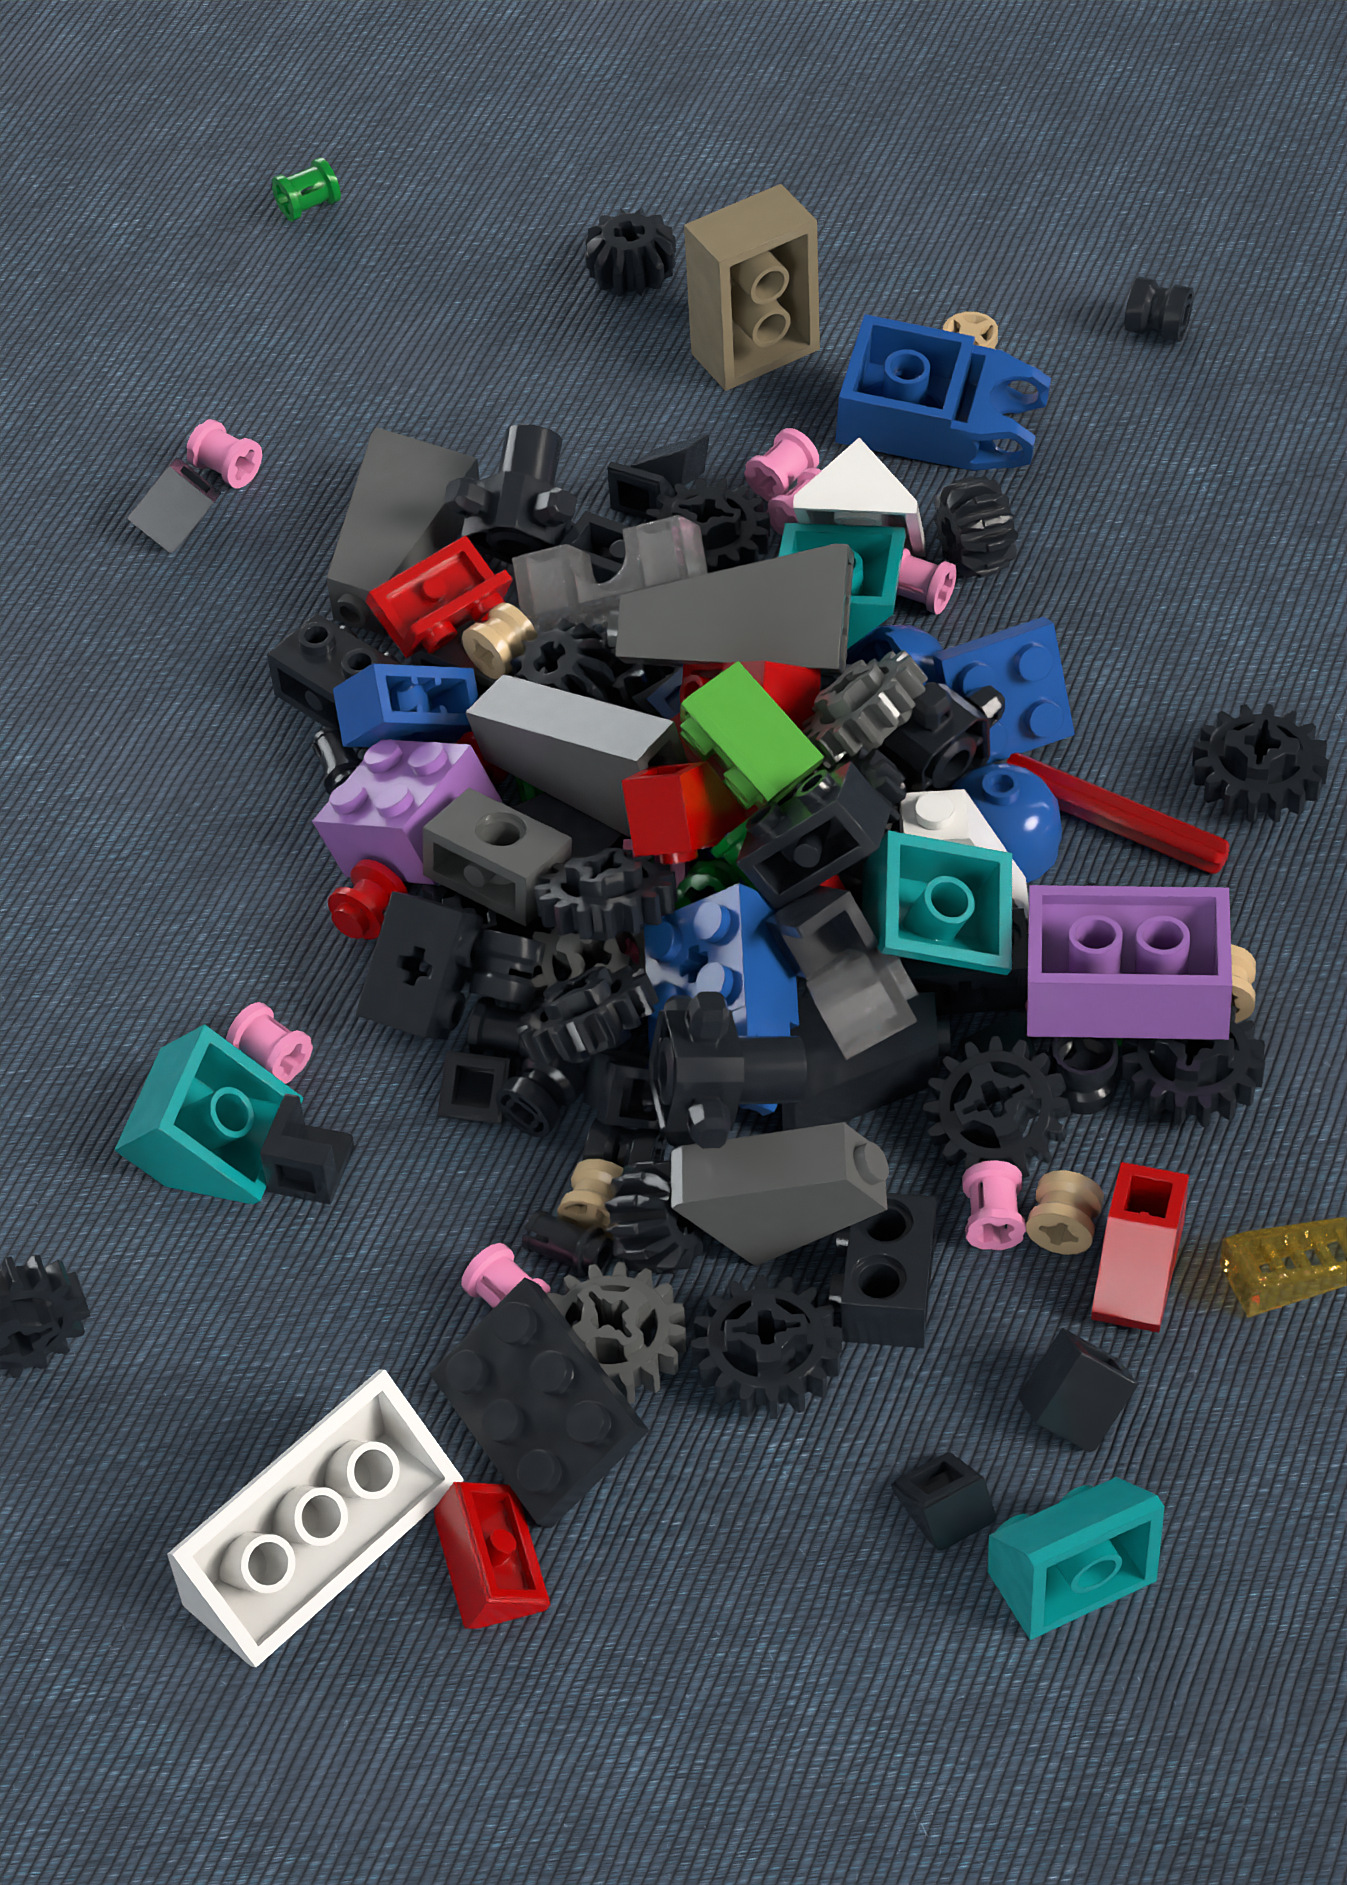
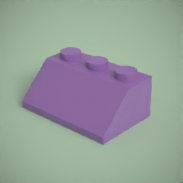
[1027,885,1232,1040]

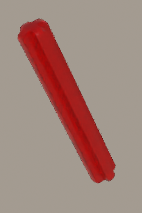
[1005,753,1230,874]

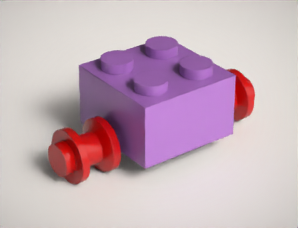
[312,732,510,940]

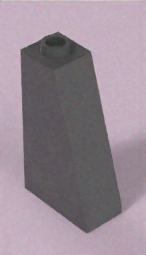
[327,427,480,636]
[607,544,854,676]
[465,674,688,838]

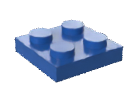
[932,616,1075,764]

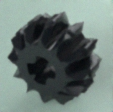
[585,208,676,297]
[933,476,1019,578]
[509,617,617,702]
[605,1159,706,1275]

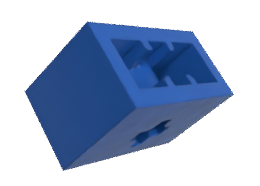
[333,664,479,747]

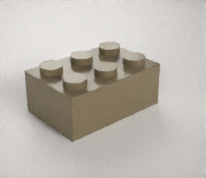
[684,184,820,391]

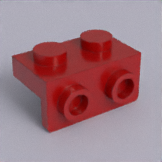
[365,535,513,659]

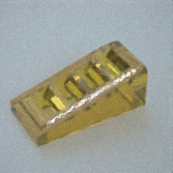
[1220,1217,1347,1318]

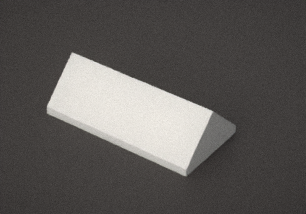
[793,438,926,557]
[167,1370,464,1667]

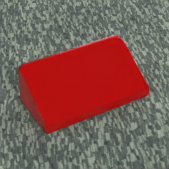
[434,1482,551,1629]

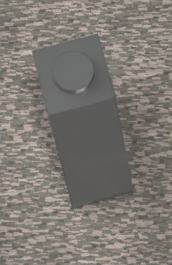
[671,1122,889,1266]

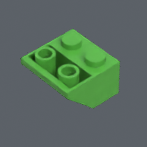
[679,661,824,810]

